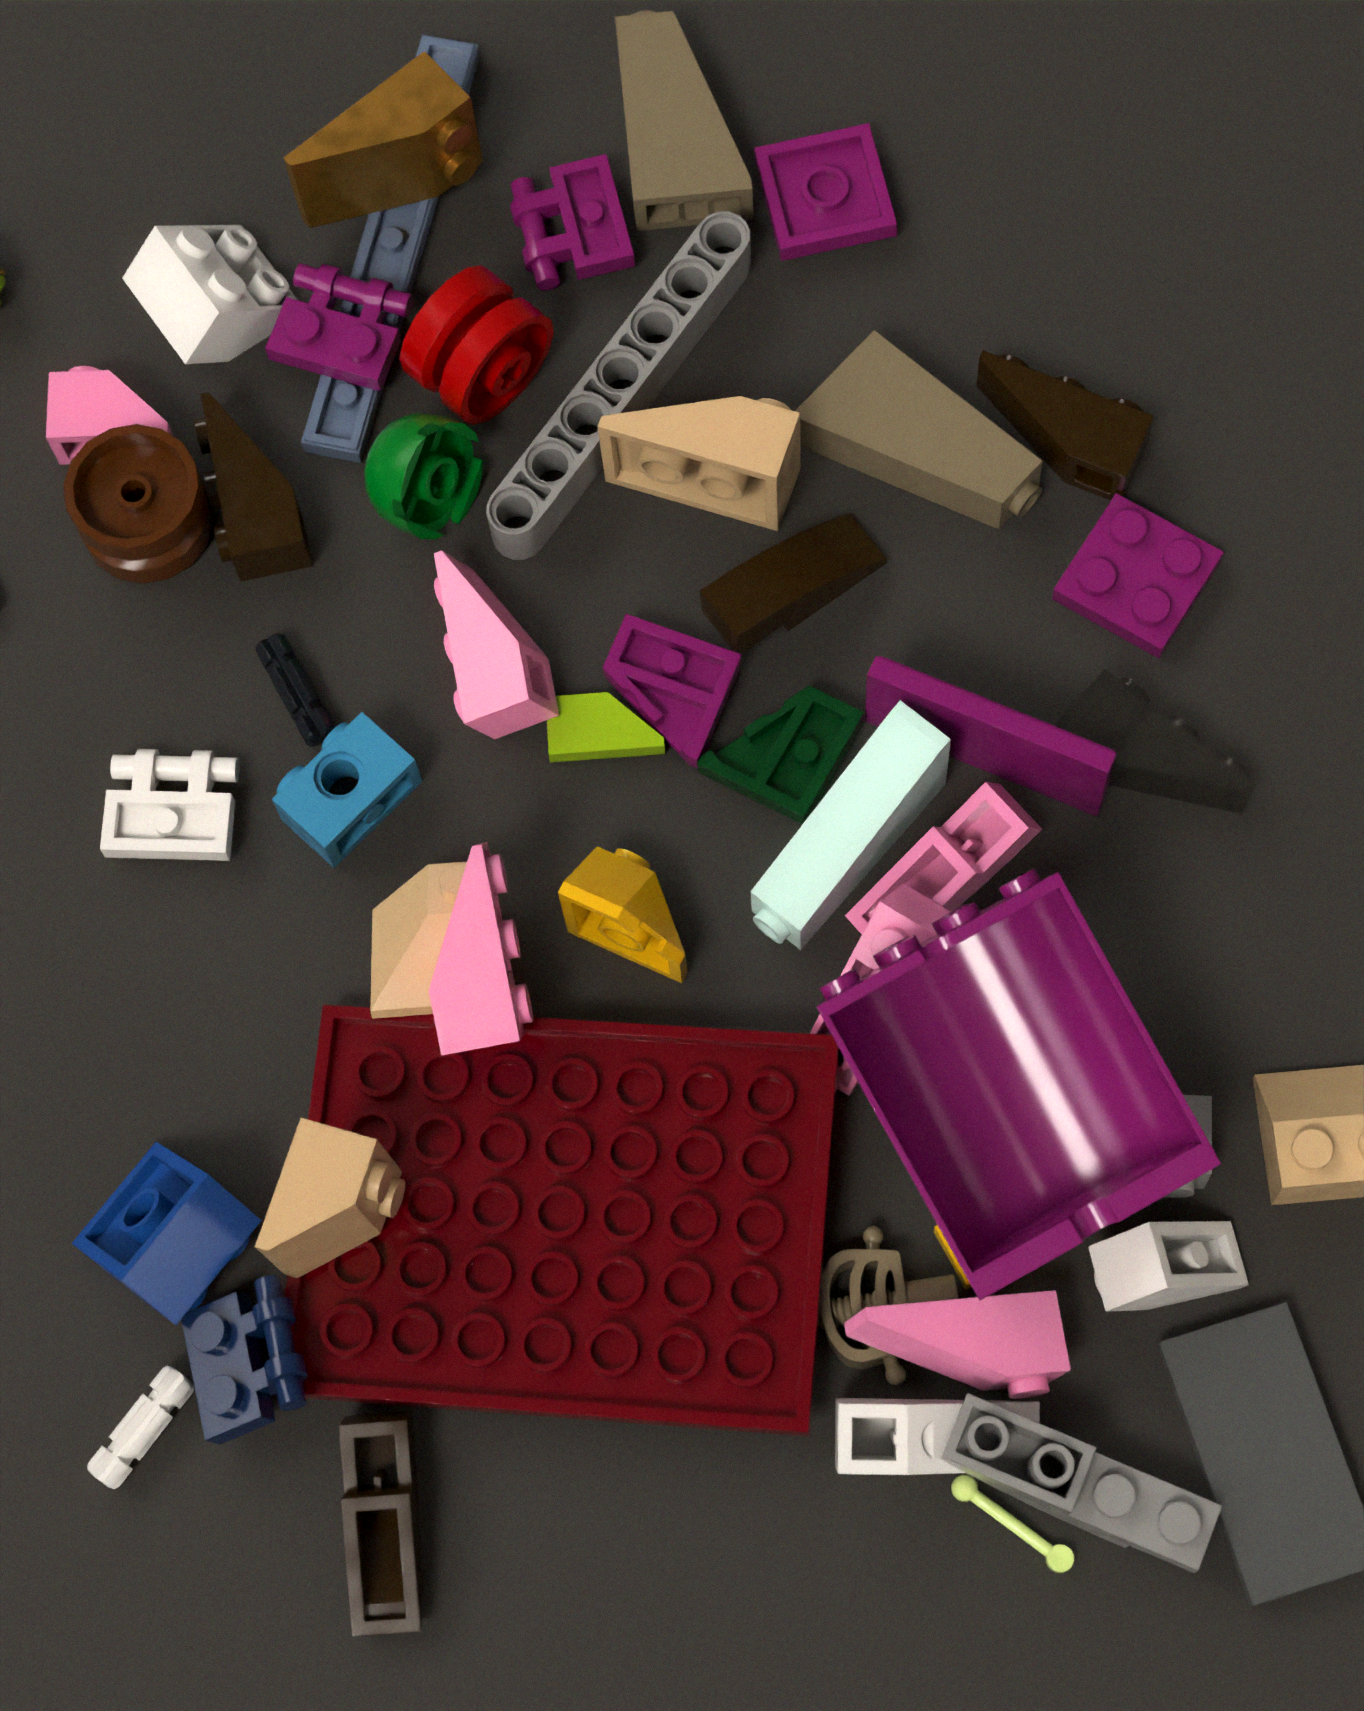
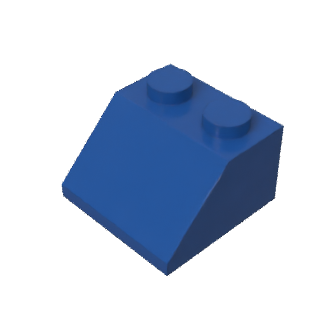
[71,1142,262,1325]

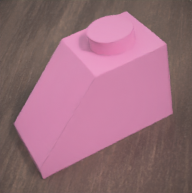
[46,366,174,465]

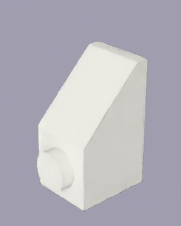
[1088,1221,1249,1312]

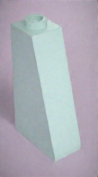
[751,701,951,950]

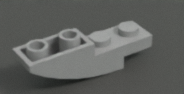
[941,1393,1222,1573]

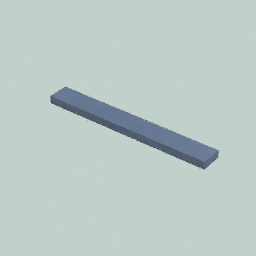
[301,35,480,463]

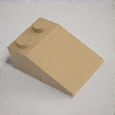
[597,396,801,531]

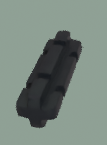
[256,633,335,747]

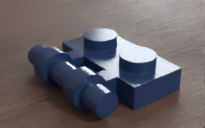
[181,1275,308,1445]

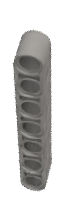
[486,212,751,560]

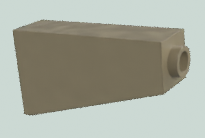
[615,10,754,231]
[795,330,1043,529]

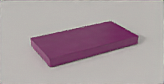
[865,655,1117,817]

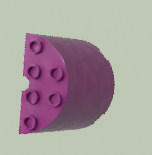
[816,868,1221,1300]

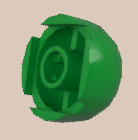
[364,413,483,540]

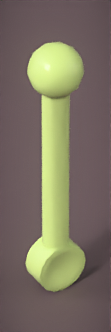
[951,1474,1074,1573]

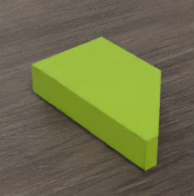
[547,692,665,763]

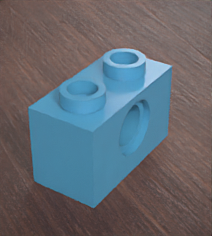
[272,712,423,868]

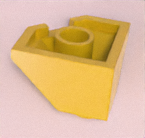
[558,846,688,983]

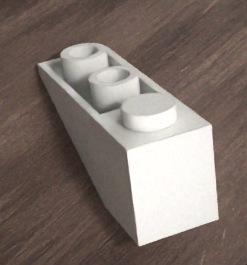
[835,1398,1040,1475]

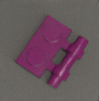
[510,154,635,291]
[265,263,414,392]

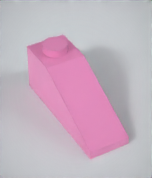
[844,1290,1071,1399]

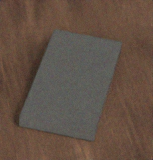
[1157,1302,1364,1608]

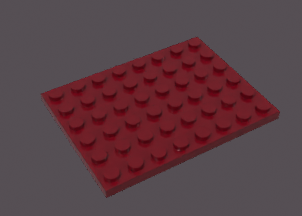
[275,1005,840,1437]

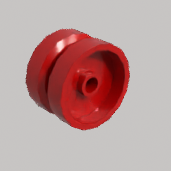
[399,265,554,425]

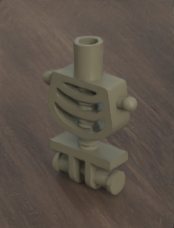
[818,1226,958,1386]

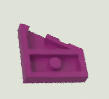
[602,614,742,769]

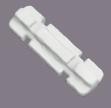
[87,1366,194,1489]

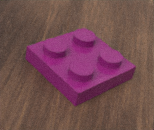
[754,123,897,261]
[1052,493,1224,659]

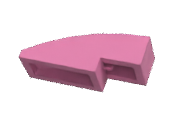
[845,782,1042,934]

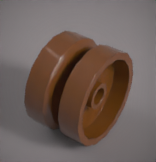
[63,424,214,584]

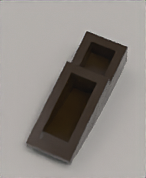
[699,514,887,654]
[339,1411,422,1636]

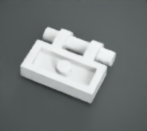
[100,749,240,861]

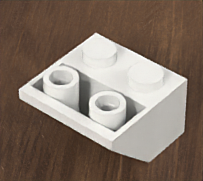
[122,225,297,364]

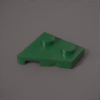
[697,685,865,824]

